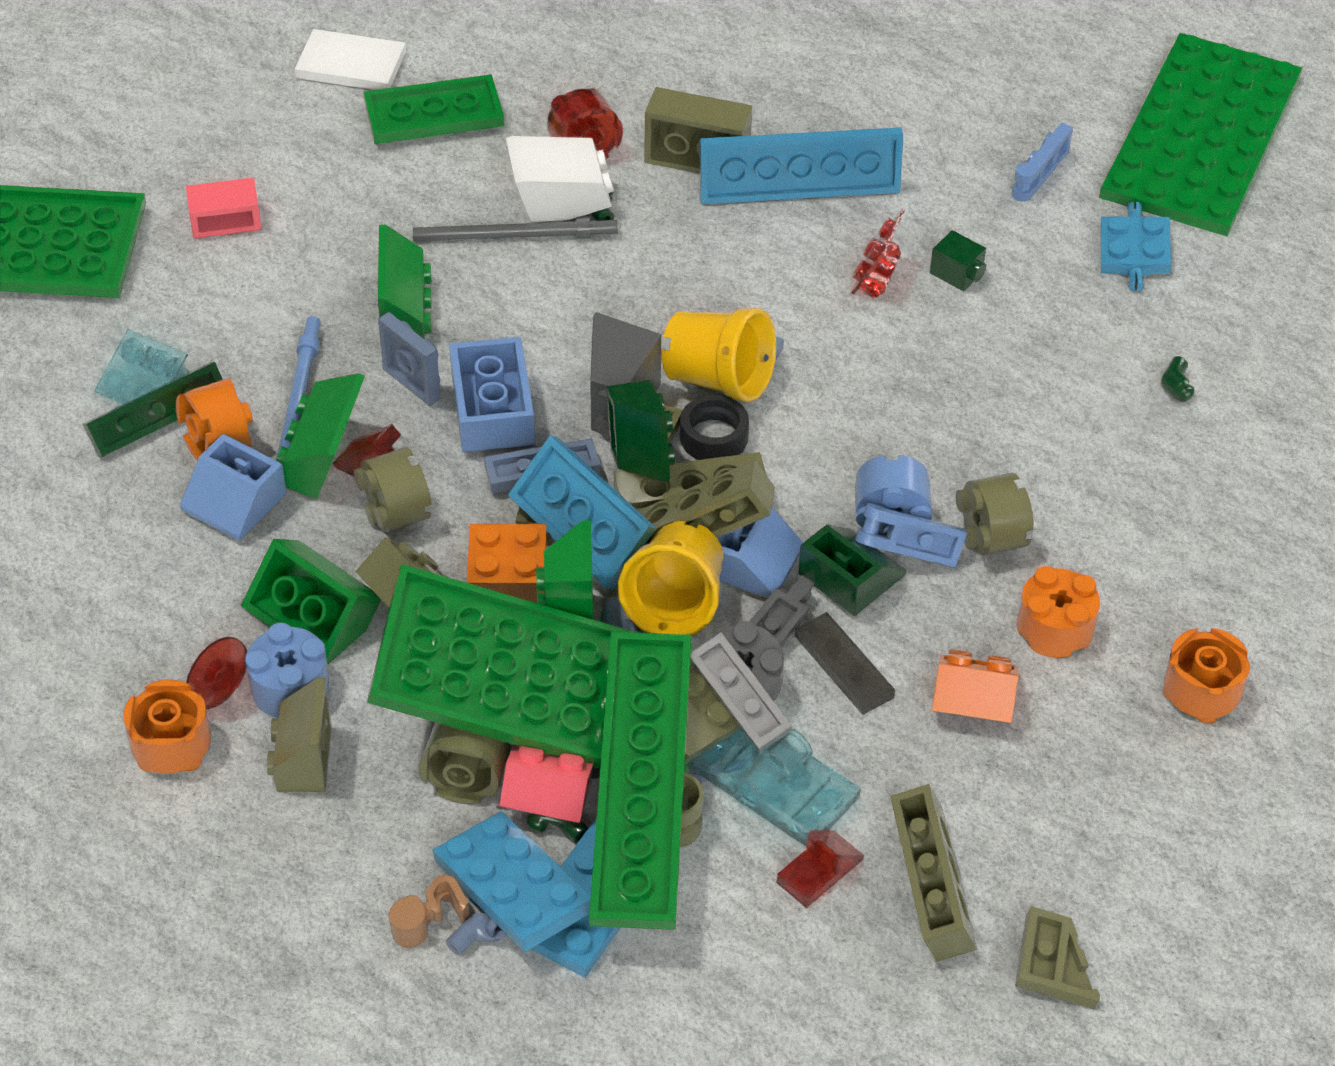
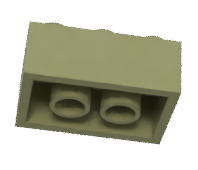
[644,87,753,174]

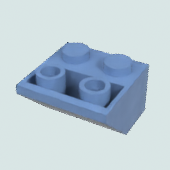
[180,434,286,541]
[718,508,803,599]

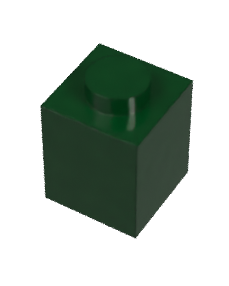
[930,230,987,292]

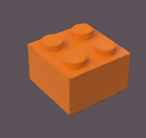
[467,524,547,603]

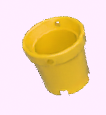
[661,308,776,403]
[618,521,724,636]

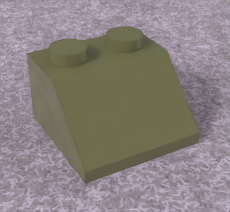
[267,678,332,792]

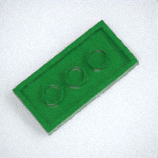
[363,74,504,144]

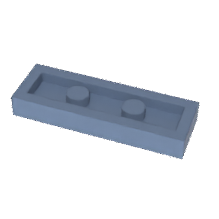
[484,438,600,493]

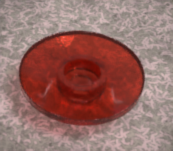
[186,637,248,710]

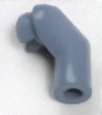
[445,913,507,955]

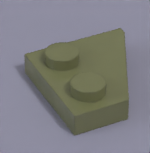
[685,664,740,764]
[1015,906,1100,1009]

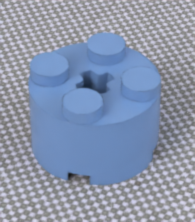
[855,455,932,535]
[245,623,329,718]

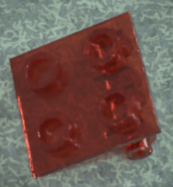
[851,209,905,297]

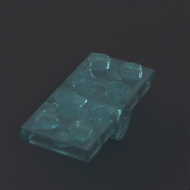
[689,729,861,850]

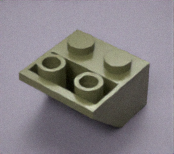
[355,537,448,608]

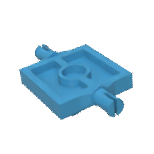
[1101,202,1171,292]

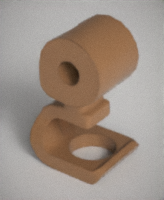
[388,875,470,948]

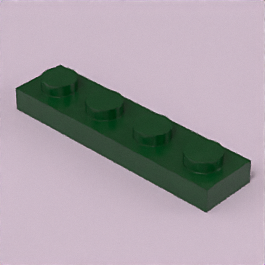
[82,362,223,457]

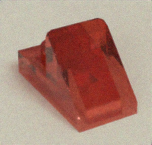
[332,424,401,477]
[776,830,864,908]

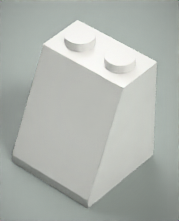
[506,136,614,223]

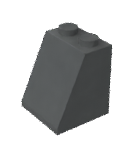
[590,312,662,437]

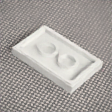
[295,29,406,90]

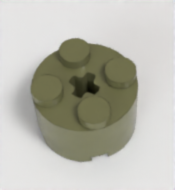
[354,447,431,533]
[955,472,1034,555]
[419,723,511,804]

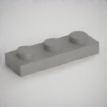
[690,632,792,753]

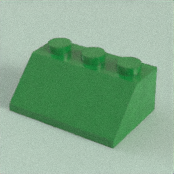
[378,224,432,340]
[276,373,365,499]
[536,520,593,619]
[240,539,382,664]

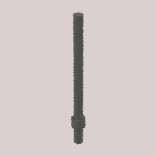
[413,218,618,241]

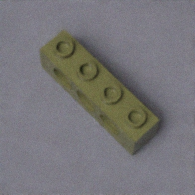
[614,452,767,511]
[639,460,775,545]
[890,784,977,962]

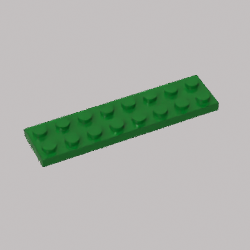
[589,632,691,930]

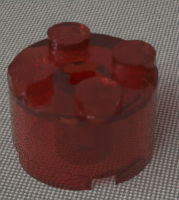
[547,88,623,159]

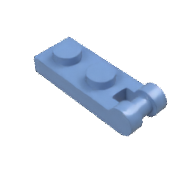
[1012,122,1073,202]
[855,503,967,567]

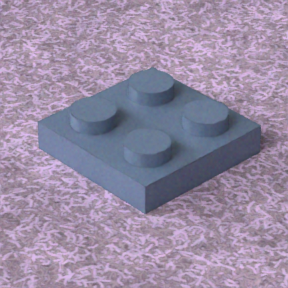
[378,312,441,407]

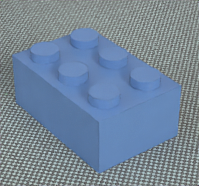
[449,337,535,453]

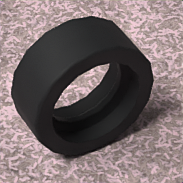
[680,395,749,460]

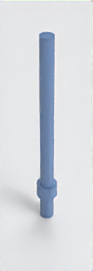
[276,316,321,459]

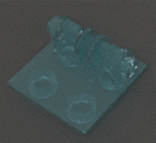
[94,329,189,404]

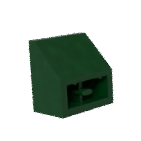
[606,380,675,481]
[798,524,906,616]

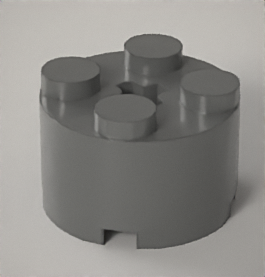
[714,621,784,701]

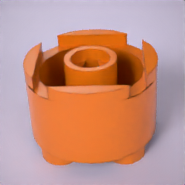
[176,378,253,461]
[1017,566,1100,658]
[1163,628,1250,723]
[123,679,211,774]

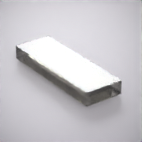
[795,612,895,715]

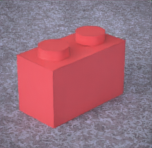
[186,177,262,239]
[499,745,593,823]

